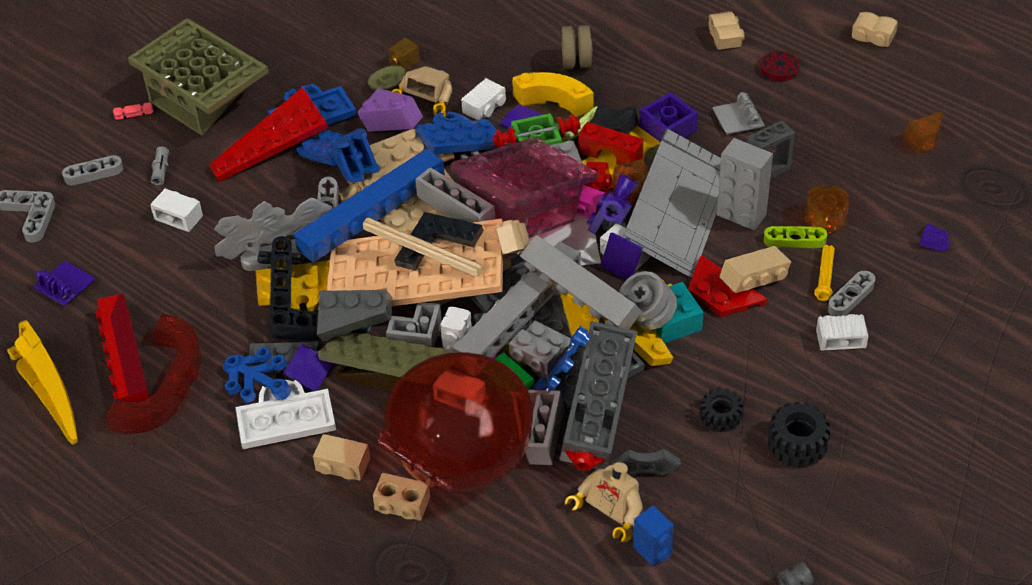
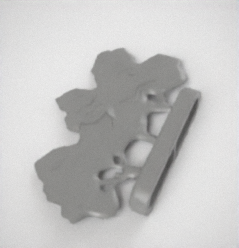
[214,198,332,271]

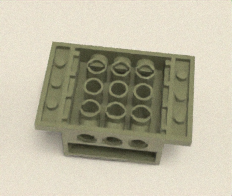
[128,18,269,136]

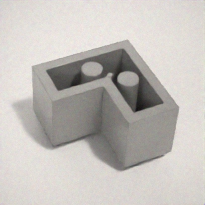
[386,302,442,348]

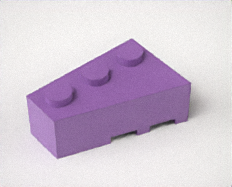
[357,88,423,132]

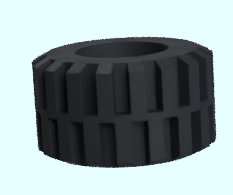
[768,402,831,467]

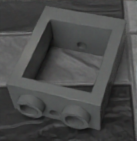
[748,120,795,178]

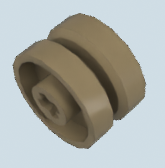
[561,25,593,69]

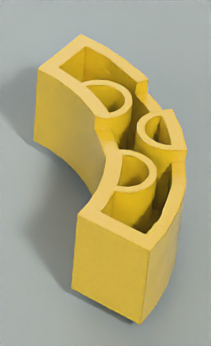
[512,72,594,117]

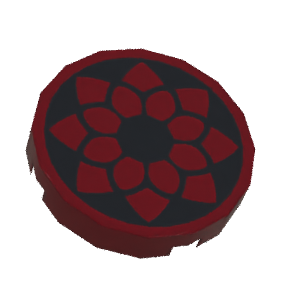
[760,51,800,82]

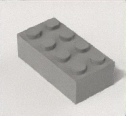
[717,138,773,231]

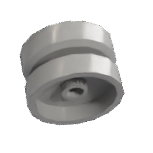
[619,271,677,330]

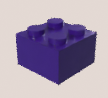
[640,92,698,142]

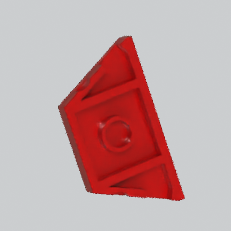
[688,255,767,318]

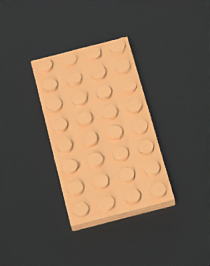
[327,219,503,306]

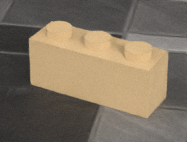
[719,246,791,293]

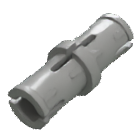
[151,147,169,186]

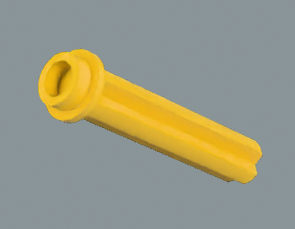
[814,245,835,301]

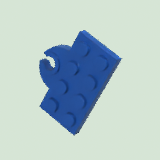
[267,83,357,126]
[415,112,506,154]

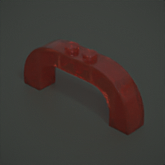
[106,314,202,434]

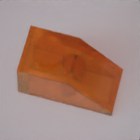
[904,111,944,154]

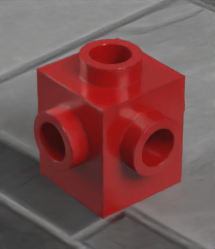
[580,162,612,195]

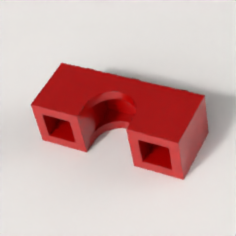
[578,122,644,170]

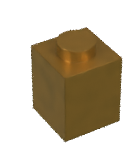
[388,38,420,70]

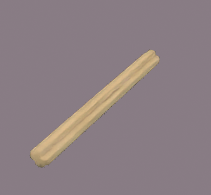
[363,217,482,277]

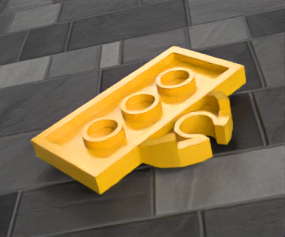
[256,260,330,311]

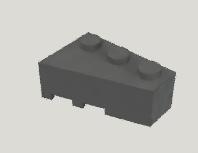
[317,290,392,342]

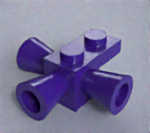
[587,173,639,234]

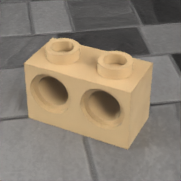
[373,473,430,520]

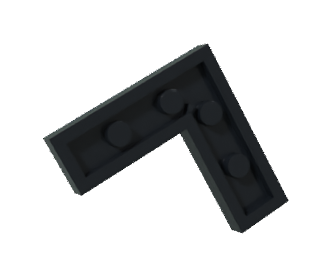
[394,212,484,271]

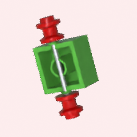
[492,113,581,166]

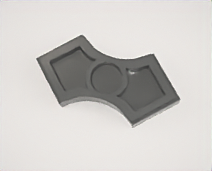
[612,449,681,477]

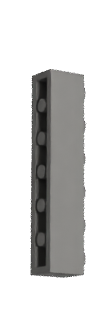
[520,235,642,329]

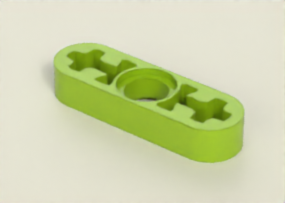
[763,226,827,248]

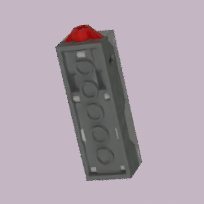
[560,321,637,471]

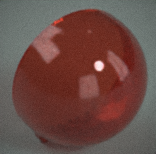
[377,352,533,493]

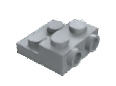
[509,321,571,375]

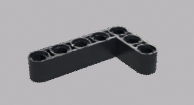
[269,236,331,341]

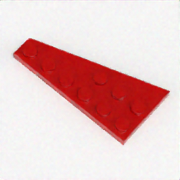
[209,87,328,182]

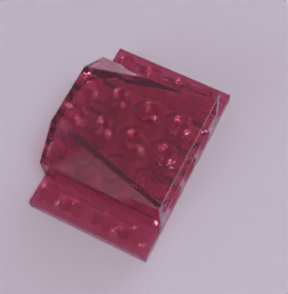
[450,137,598,238]

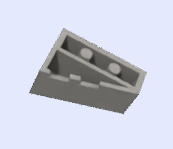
[515,390,565,465]

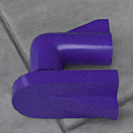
[920,223,950,252]

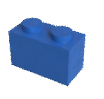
[633,505,674,566]

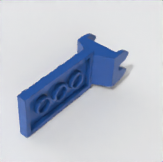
[296,128,380,182]

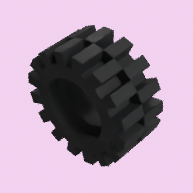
[699,387,743,432]

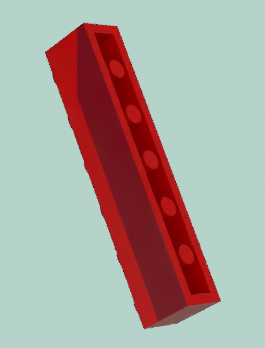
[95,293,151,412]

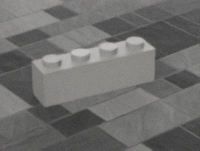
[416,167,495,223]

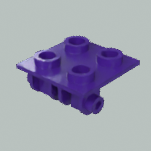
[34,261,96,306]

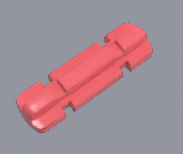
[113,102,153,120]

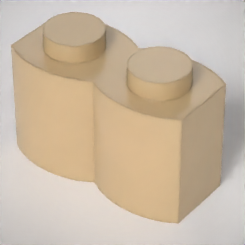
[708,12,744,50]
[852,12,897,47]
[496,220,530,255]

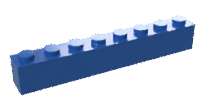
[294,149,445,262]

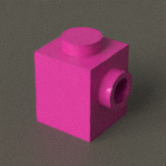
[571,185,605,219]

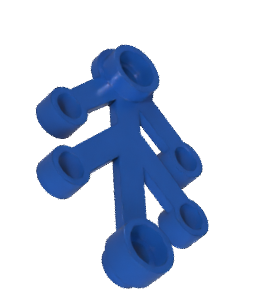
[532,326,591,391]
[223,347,291,403]

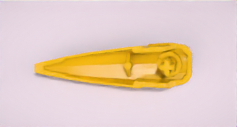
[7,320,78,445]

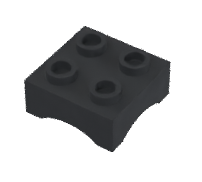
[583,106,638,134]

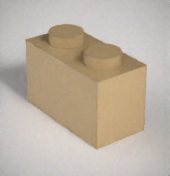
[313,434,370,481]

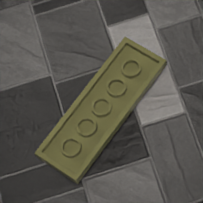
[318,331,456,383]

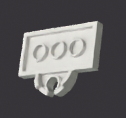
[236,380,336,449]

